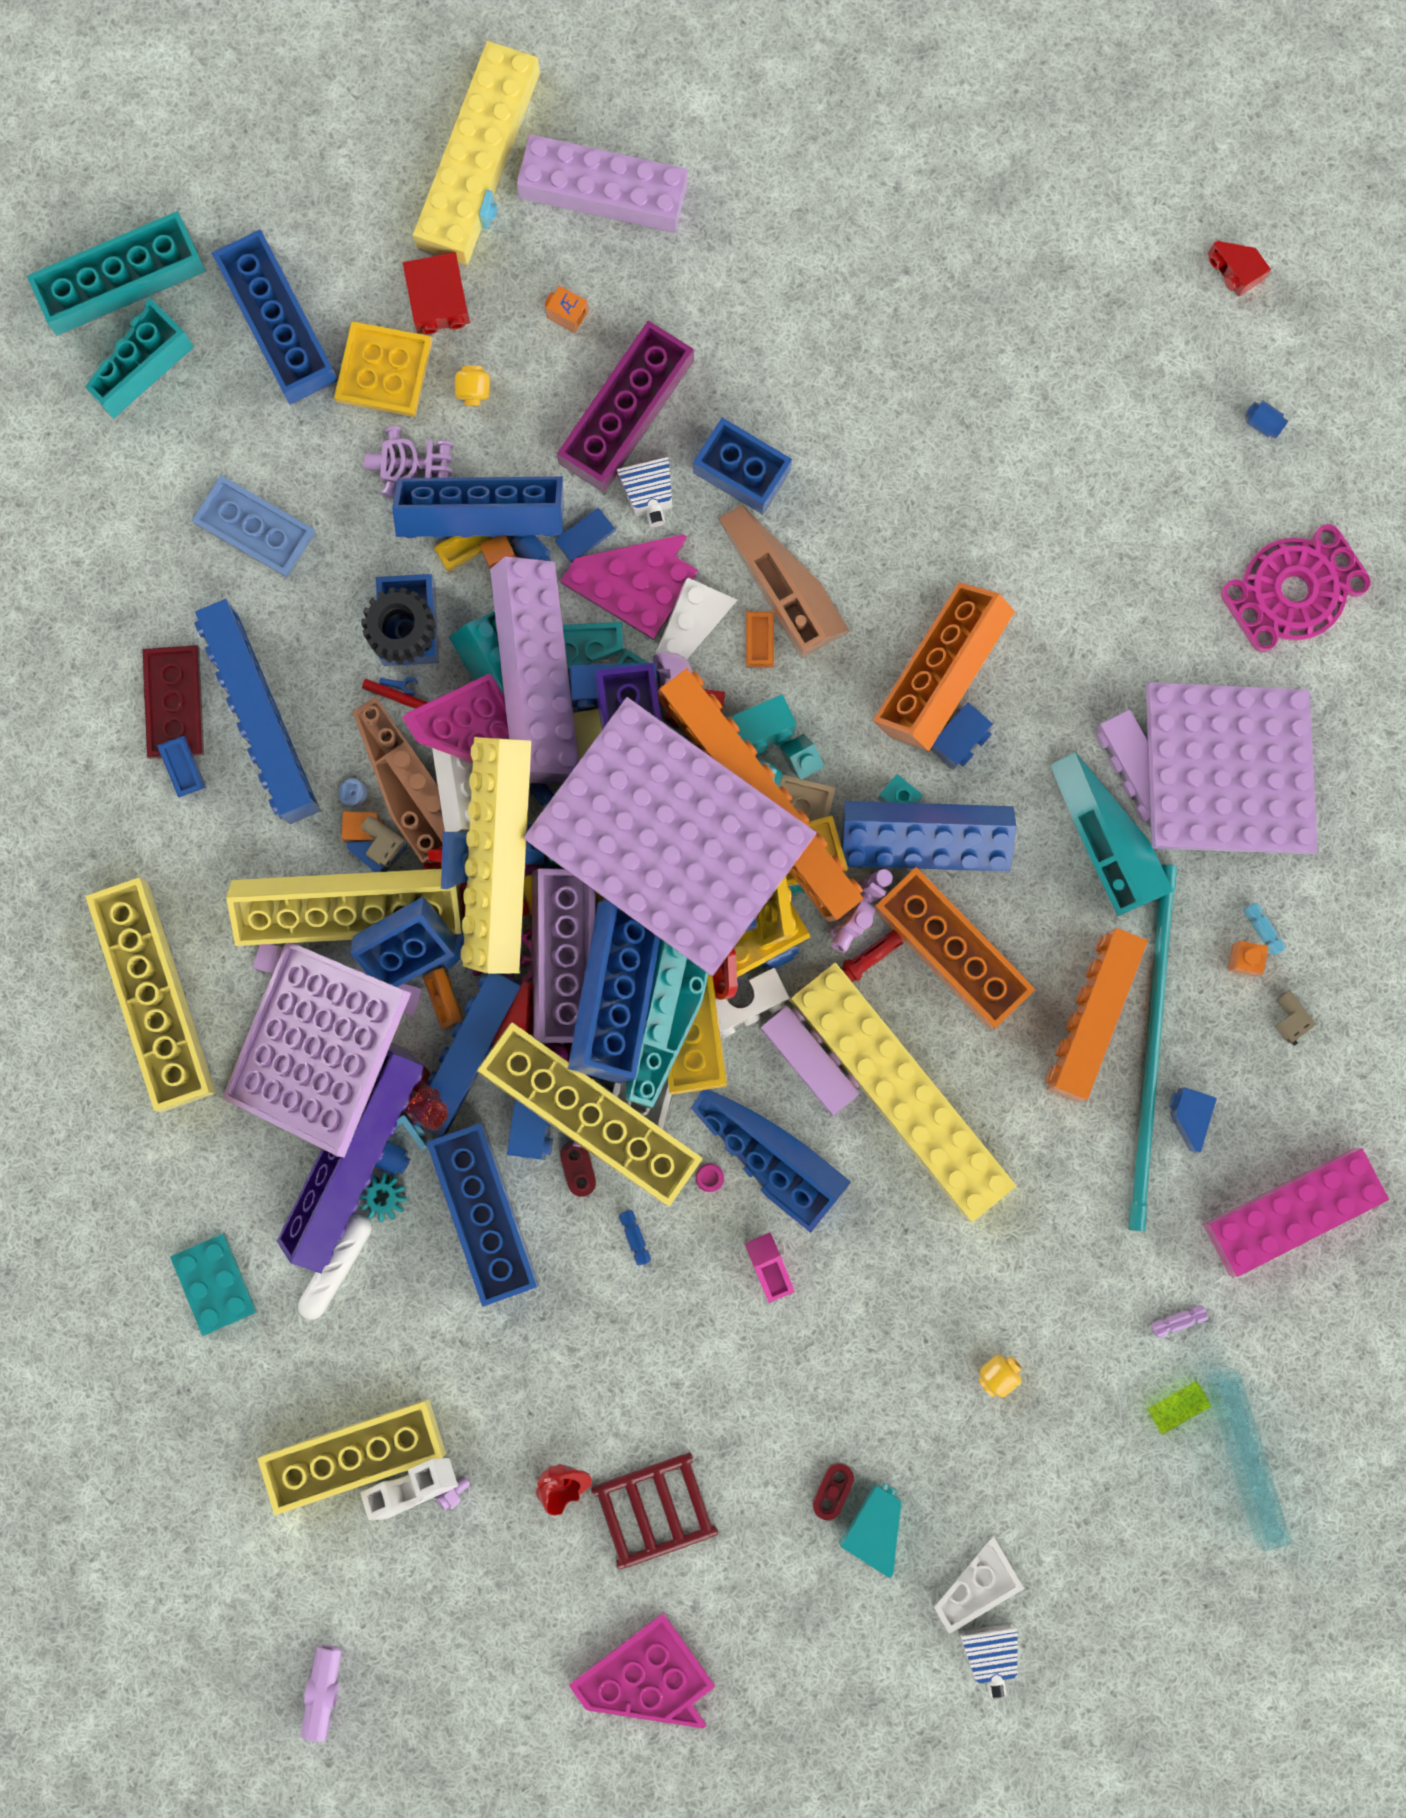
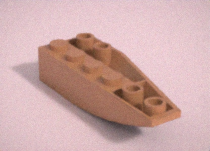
[718,505,849,659]
[353,696,445,864]

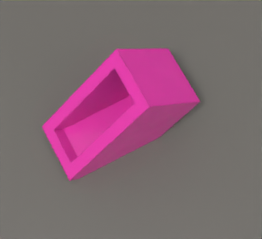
[744,1232,795,1303]

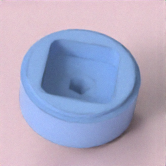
[339,778,368,808]

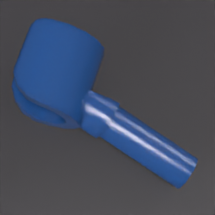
[379,677,418,696]

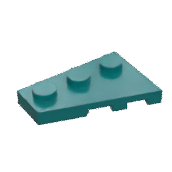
[562,622,623,672]

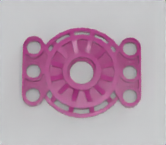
[1221,524,1371,652]

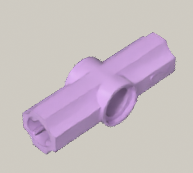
[301,1645,343,1742]

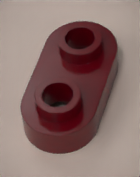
[560,1141,596,1197]
[812,1462,854,1520]

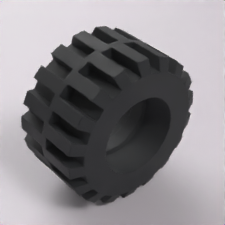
[361,587,436,665]

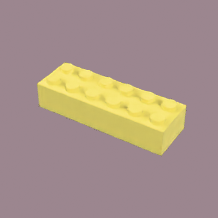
[257,1398,446,1515]

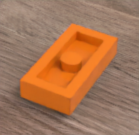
[423,968,463,1030]

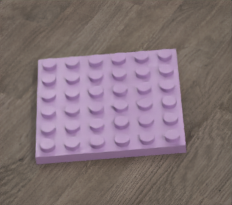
[1146,682,1318,854]
[222,943,411,1158]

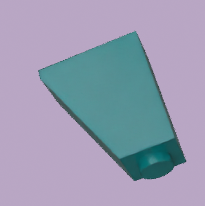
[839,1482,902,1579]

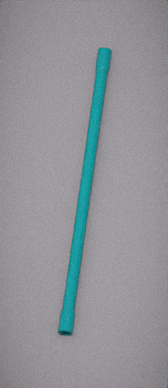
[1128,864,1177,1232]

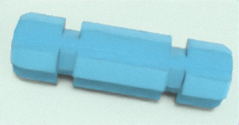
[1244,903,1285,955]

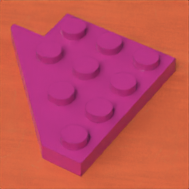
[561,534,698,640]
[402,673,509,763]
[569,1612,715,1728]

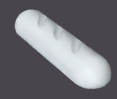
[297,1214,372,1320]

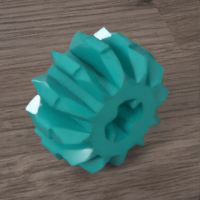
[359,1173,408,1222]

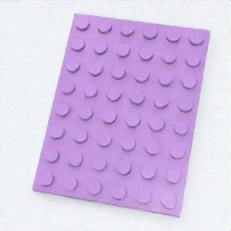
[523,697,816,976]

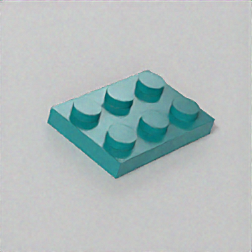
[170,1233,257,1336]

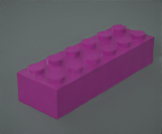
[557,320,694,493]

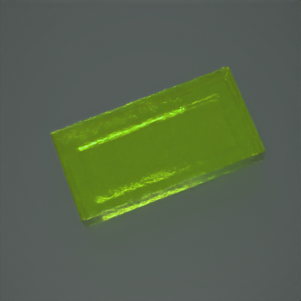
[1146,1380,1212,1435]

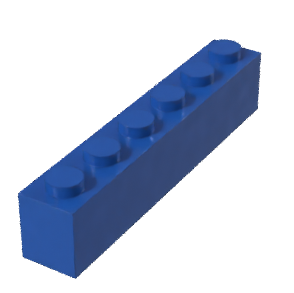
[412,973,522,1137]

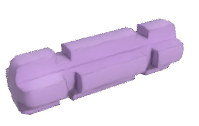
[1151,1305,1208,1338]

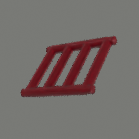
[591,1452,719,1570]

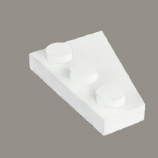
[655,578,737,660]
[934,1536,1024,1634]

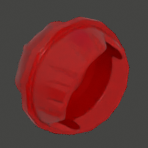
[535,1464,592,1516]

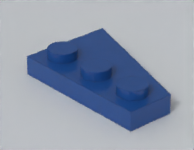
[441,832,469,889]

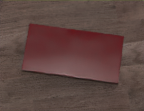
[142,645,204,759]

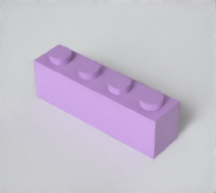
[1096,709,1151,826]
[760,1006,860,1116]

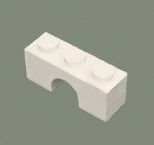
[716,968,789,1039]
[360,1458,458,1521]

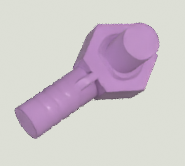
[434,1476,470,1510]

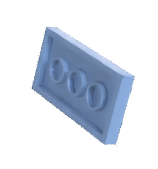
[192,475,316,578]

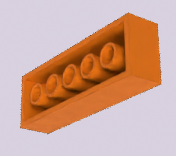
[873,582,1015,751]
[874,867,1036,1031]
[1045,928,1148,1102]

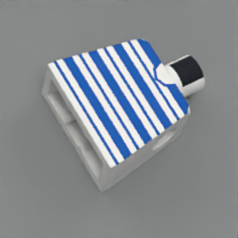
[617,457,672,527]
[959,1623,1018,1698]

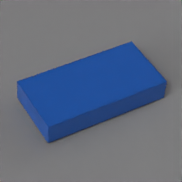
[555,508,615,563]
[157,736,206,798]

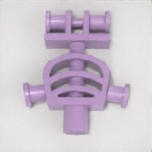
[364,426,453,499]
[829,869,892,953]

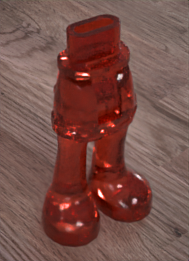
[401,1065,448,1130]

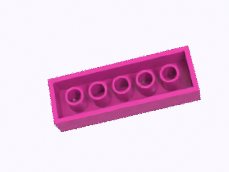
[1203,1148,1390,1277]

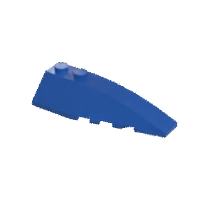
[691,1089,851,1233]

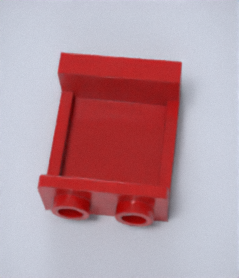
[402,252,470,335]

